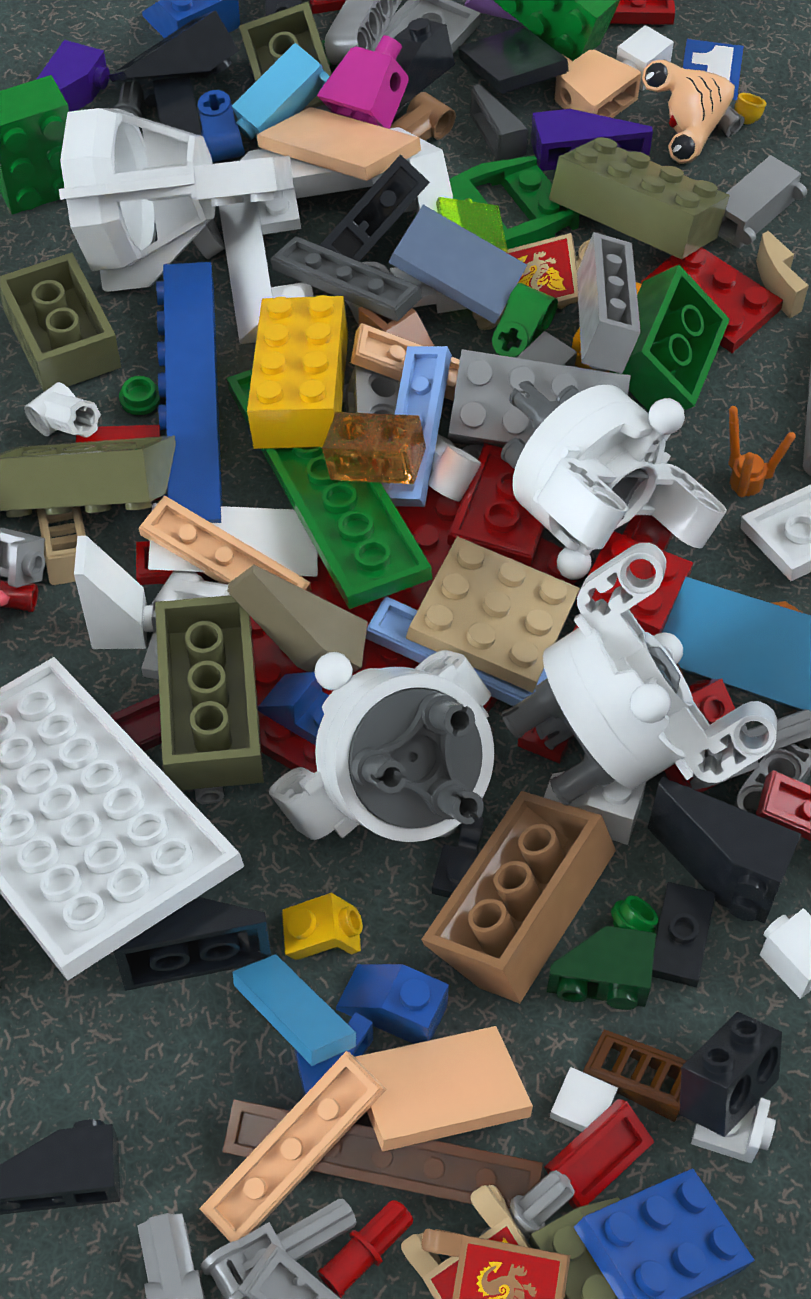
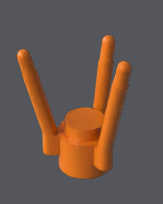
[728,406,796,497]

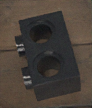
[680,1011,782,1137]

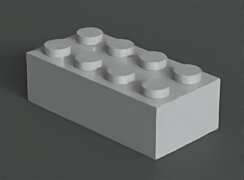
[448,349,631,448]

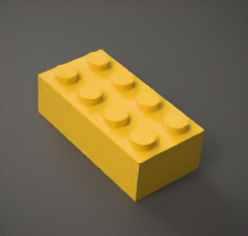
[247,295,348,449]

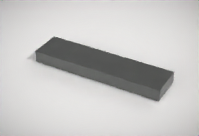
[270,236,422,322]

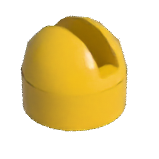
[734,93,767,124]

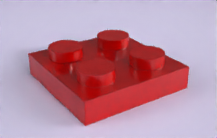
[575,531,694,636]

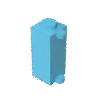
[232,43,330,140]

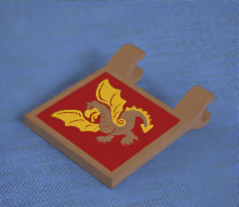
[421,1229,571,1299]

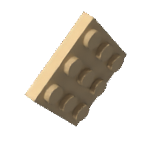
[406,536,580,693]

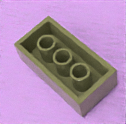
[549,137,730,259]
[155,595,264,791]

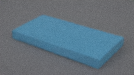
[662,577,811,711]

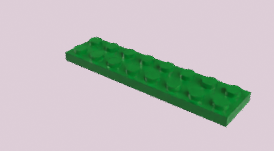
[226,369,433,609]

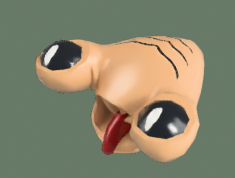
[642,59,735,164]

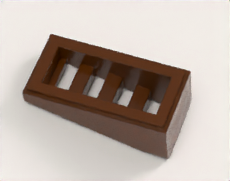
[583,1029,687,1122]

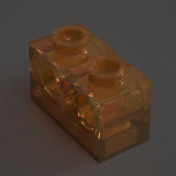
[322,412,426,484]

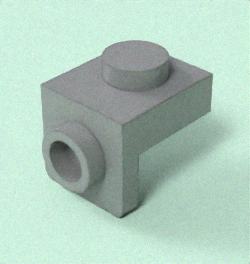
[0,528,45,588]

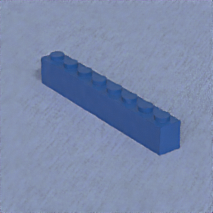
[156,262,223,523]

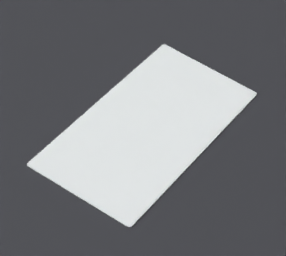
[148,503,318,577]

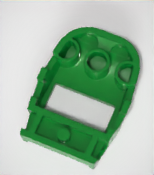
[414,156,579,251]

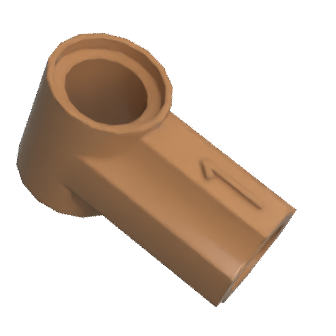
[390,92,456,141]

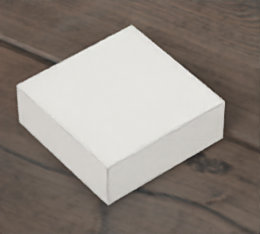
[550,1067,618,1132]

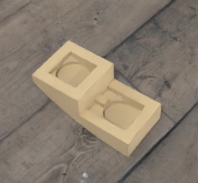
[756,231,809,318]

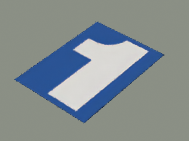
[683,39,744,100]

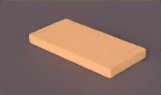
[256,107,421,181]

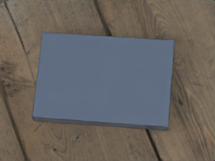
[388,204,527,324]

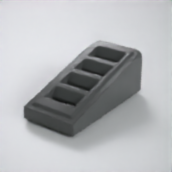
[470,84,528,161]

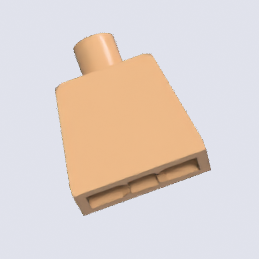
[554,50,642,118]

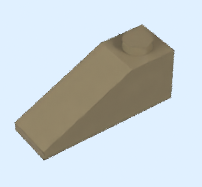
[227,565,368,674]

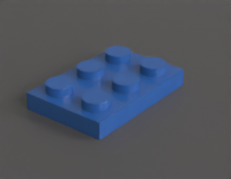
[574,1168,755,1299]

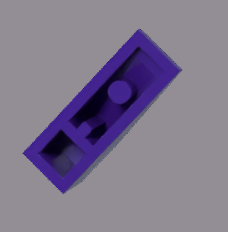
[37,40,110,112]
[531,109,653,171]

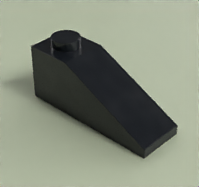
[394,18,455,110]
[320,154,430,261]
[0,1119,120,1215]

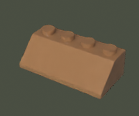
[421,791,616,1004]

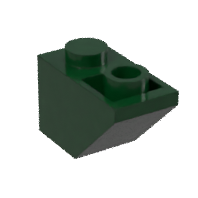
[547,926,656,1010]

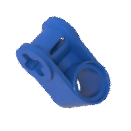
[197,90,245,163]

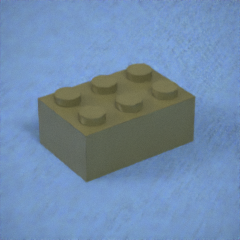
[0,252,121,392]

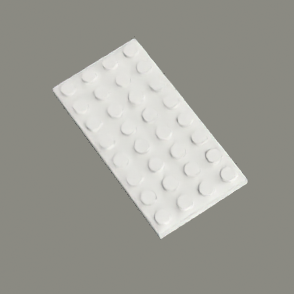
[0,657,244,981]

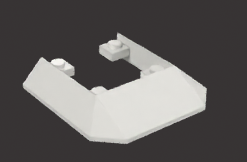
[219,127,467,344]

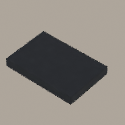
[458,26,569,94]

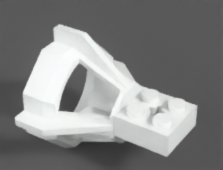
[59,108,294,292]

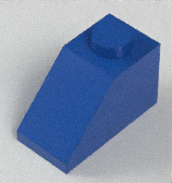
[336,964,449,1044]

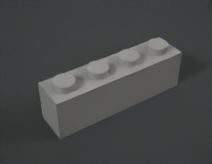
[577,232,641,374]

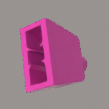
[317,35,409,129]

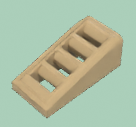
[37,506,86,585]

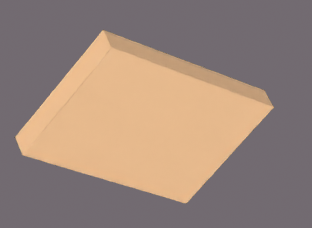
[355,1026,533,1152]

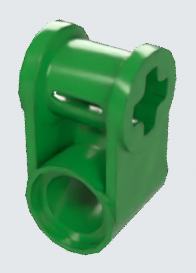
[492,283,558,358]

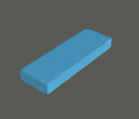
[233,954,356,1066]

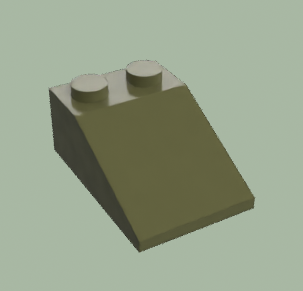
[239,2,332,111]

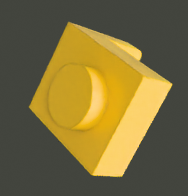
[282,893,363,960]

